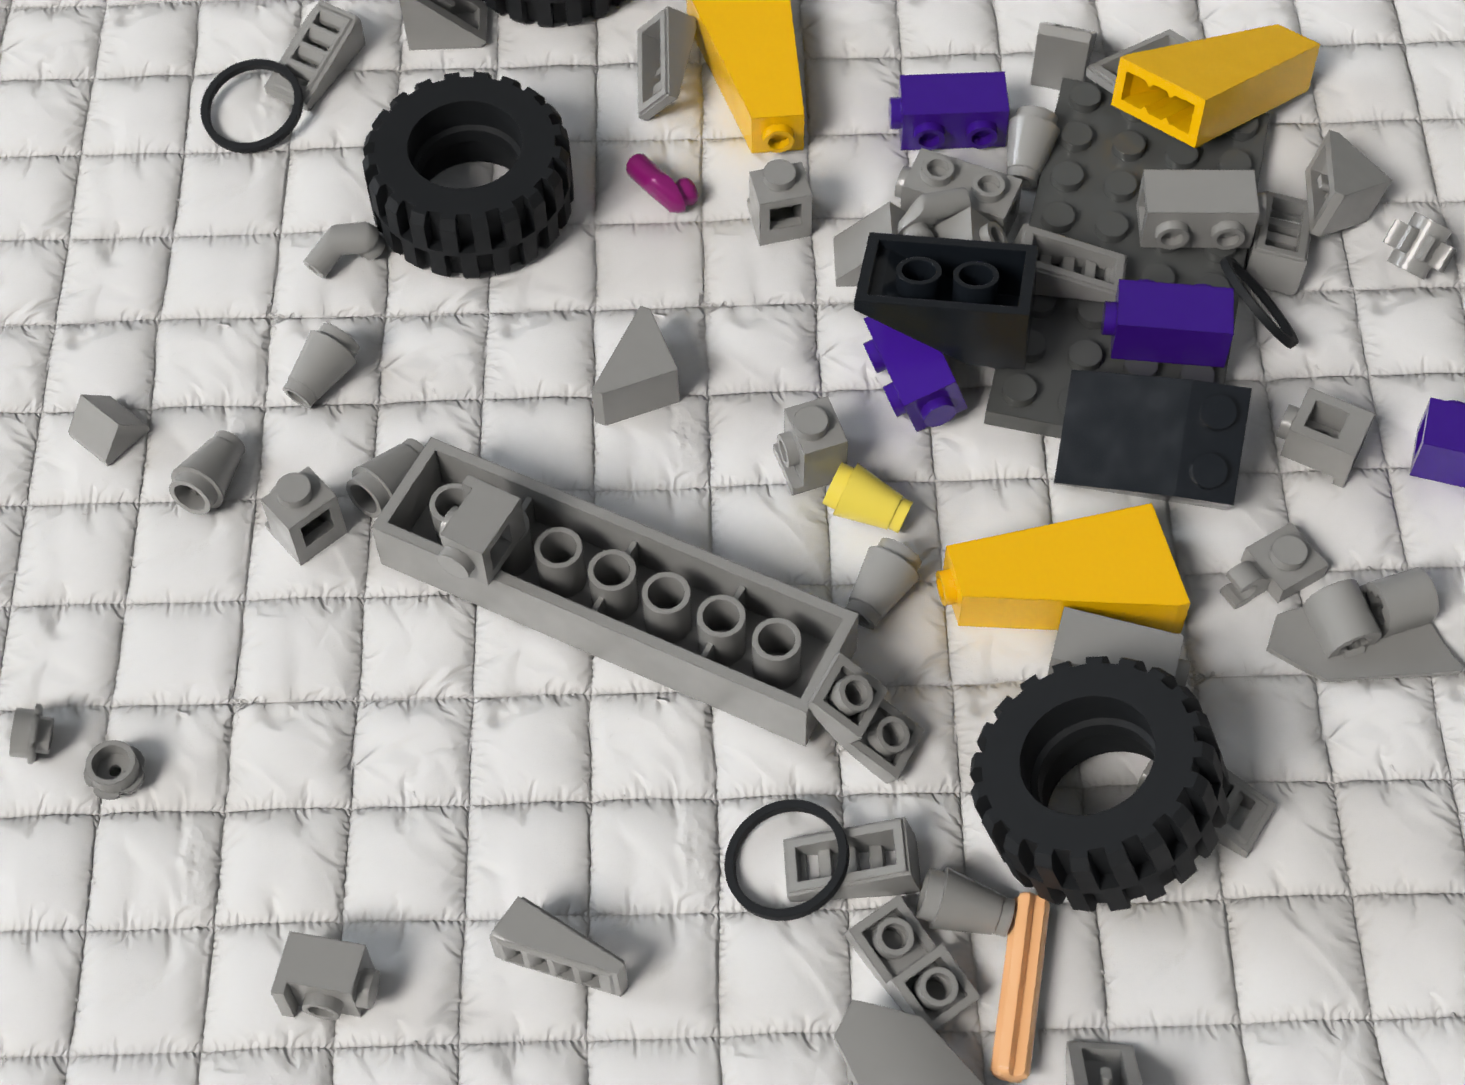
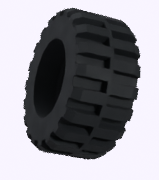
[362,72,574,279]
[970,656,1230,912]

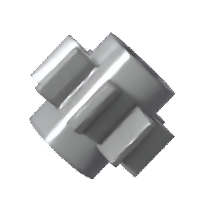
[1383,212,1456,280]

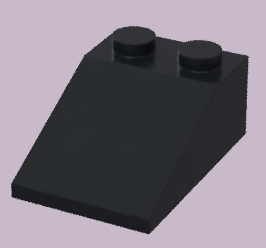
[854,232,1039,370]
[1054,370,1252,510]

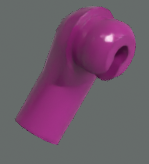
[626,153,699,213]

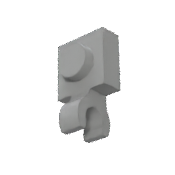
[1220,523,1329,609]

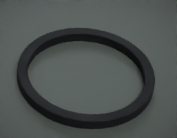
[200,59,304,153]
[1220,256,1299,349]
[724,799,850,921]

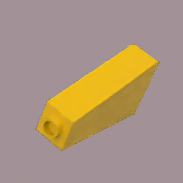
[686,0,804,153]
[1111,24,1320,148]
[936,503,1190,634]

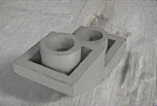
[807,653,924,784]
[844,895,981,1031]

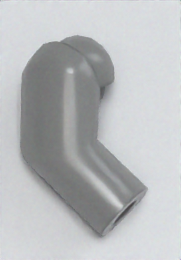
[897,187,971,237]
[303,222,385,278]

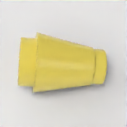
[822,462,913,533]

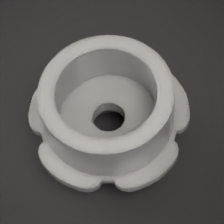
[9,704,54,764]
[84,740,145,800]

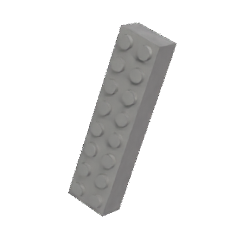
[371,437,859,747]

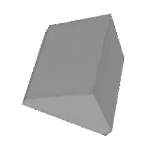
[68,394,150,466]

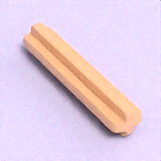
[991,892,1050,1083]

